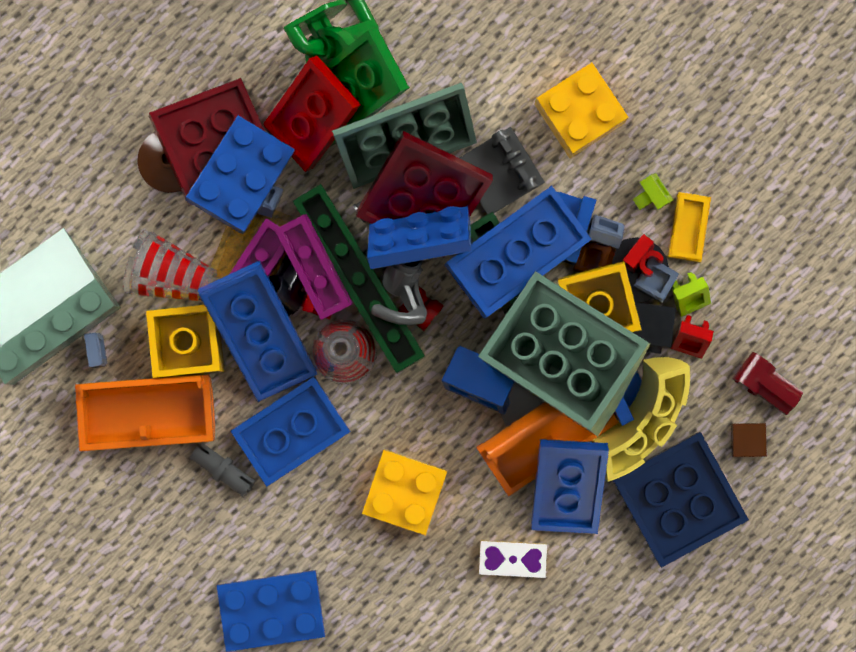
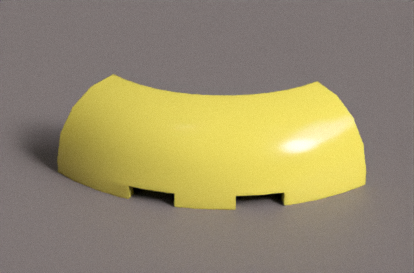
[591,357,690,482]

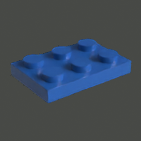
[185,115,295,235]
[367,206,471,269]
[231,376,351,487]
[531,439,609,534]
[217,570,326,652]

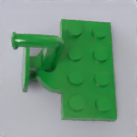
[283,0,410,147]

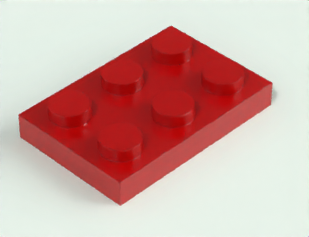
[263,56,361,172]

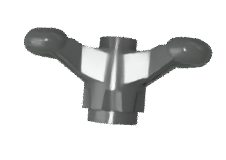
[365,249,427,325]

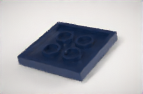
[612,432,749,568]

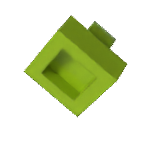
[633,173,674,210]
[672,272,711,317]

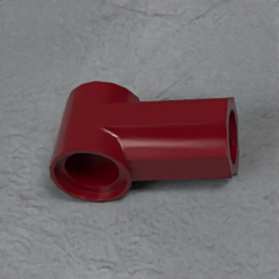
[732,352,804,415]

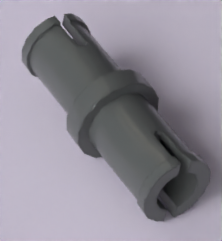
[190,442,256,498]

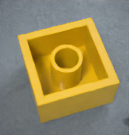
[534,62,629,159]
[558,261,642,332]
[146,305,225,378]
[362,449,447,536]

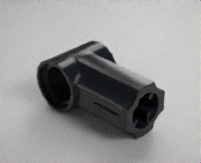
[269,255,303,316]

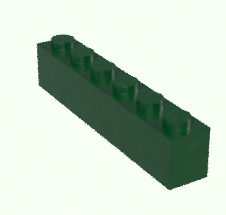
[293,184,425,374]

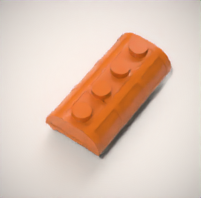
[75,374,215,451]
[476,402,619,496]

